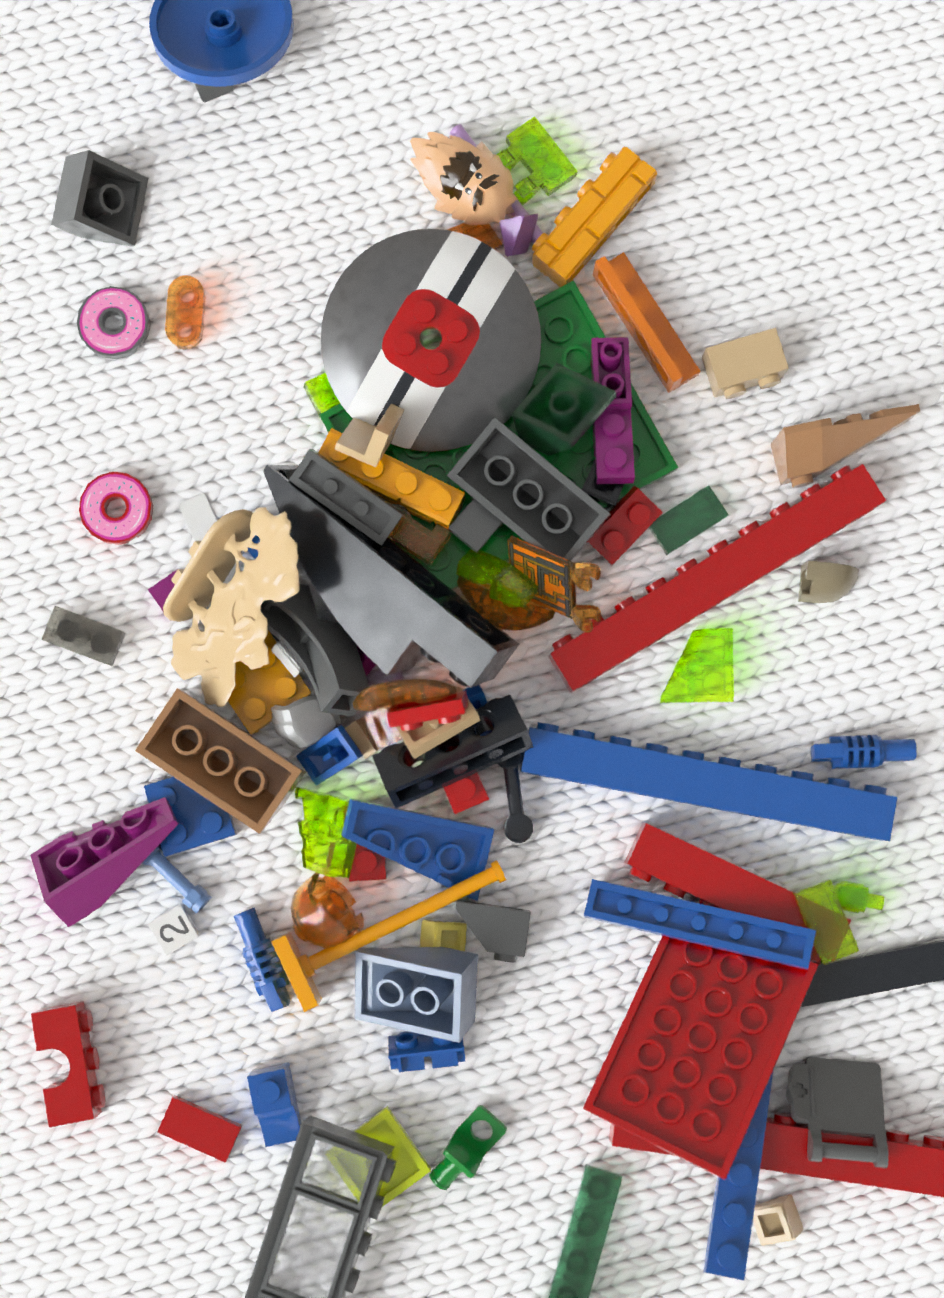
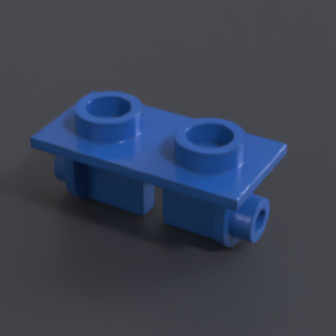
[388,1031,466,1073]

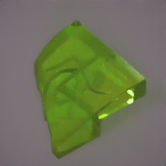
[660,628,734,703]
[295,787,357,878]

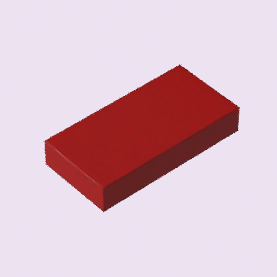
[157,1095,243,1163]

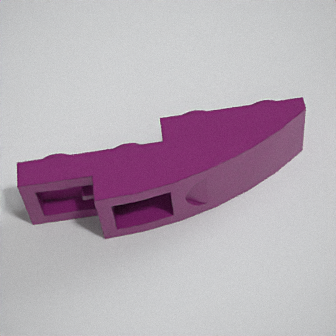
[591,337,635,484]

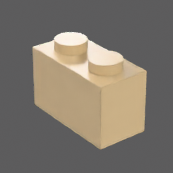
[701,328,789,399]

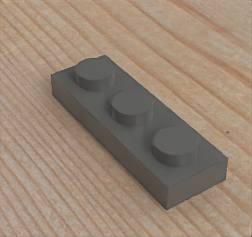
[289,449,404,546]

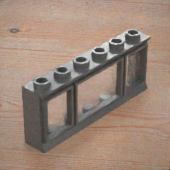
[244,1115,397,1298]

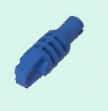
[810,735,917,769]
[233,907,291,1012]

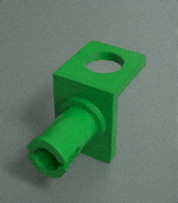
[429,1105,507,1190]

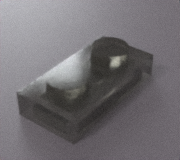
[41,606,126,667]

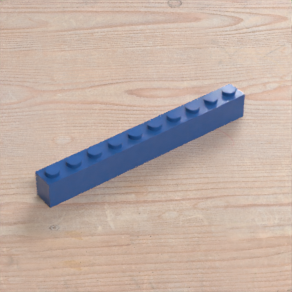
[520,722,897,841]

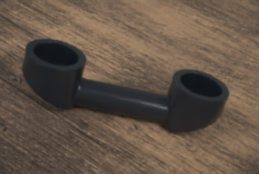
[497,752,533,843]

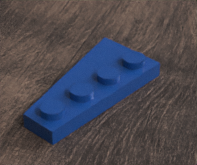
[341,798,495,902]

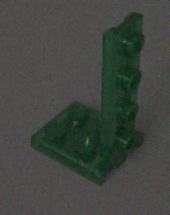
[547,1164,622,1298]

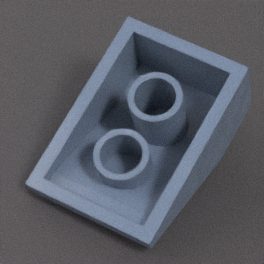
[354,947,478,1043]

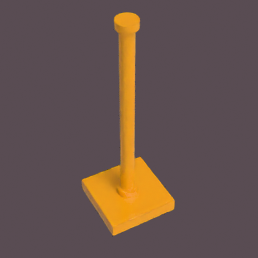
[272,860,506,1012]

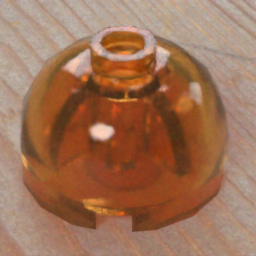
[290,872,364,948]

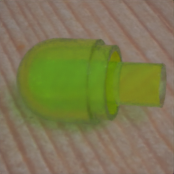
[831,881,885,913]

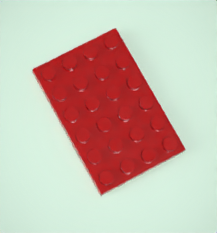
[583,936,818,1181]

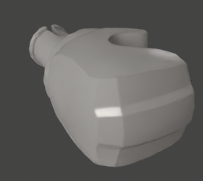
[271,689,341,748]

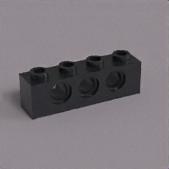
[372,694,533,809]

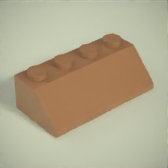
[135,688,306,834]

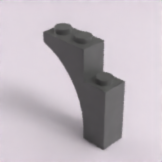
[261,583,372,716]

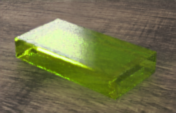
[793,879,859,965]

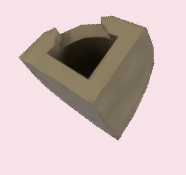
[798,560,859,604]

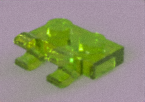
[497,116,578,205]

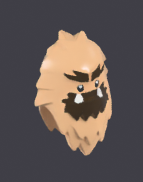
[410,132,517,225]

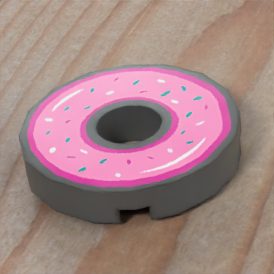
[77,286,151,360]

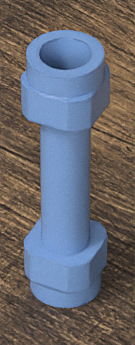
[142,845,212,914]

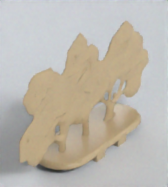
[163,507,299,707]

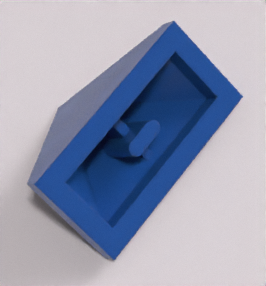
[296,725,363,786]

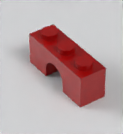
[31,1001,106,1128]

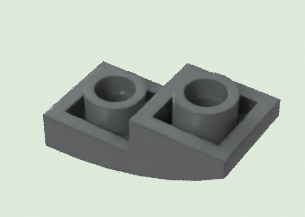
[448,499,504,554]

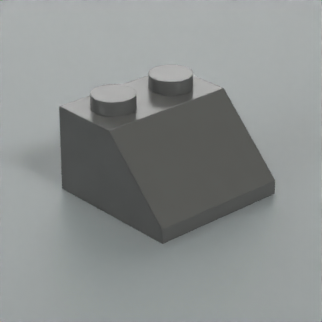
[51,150,149,247]

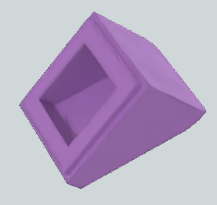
[499,213,538,257]

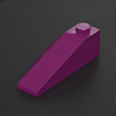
[30,798,178,928]

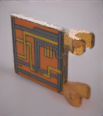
[507,536,601,633]

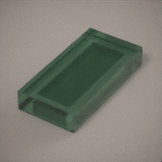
[649,485,729,556]

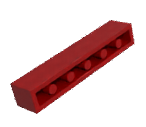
[624,823,851,963]

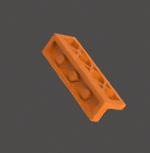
[593,252,701,393]

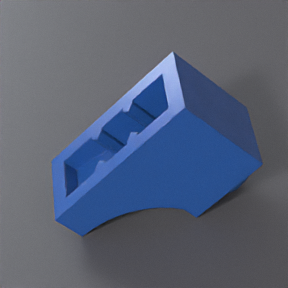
[247,1062,301,1147]

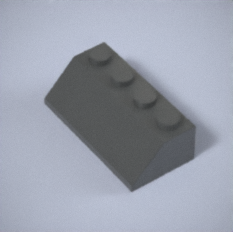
[447,417,611,562]

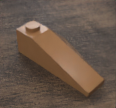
[770,404,920,488]

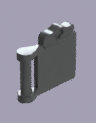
[785,1057,889,1168]

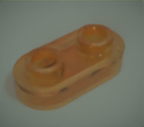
[165,275,206,350]

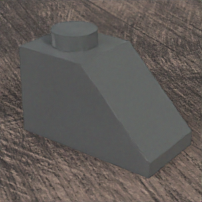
[455,900,531,963]

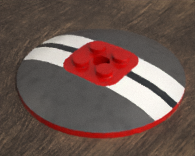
[321,229,541,452]

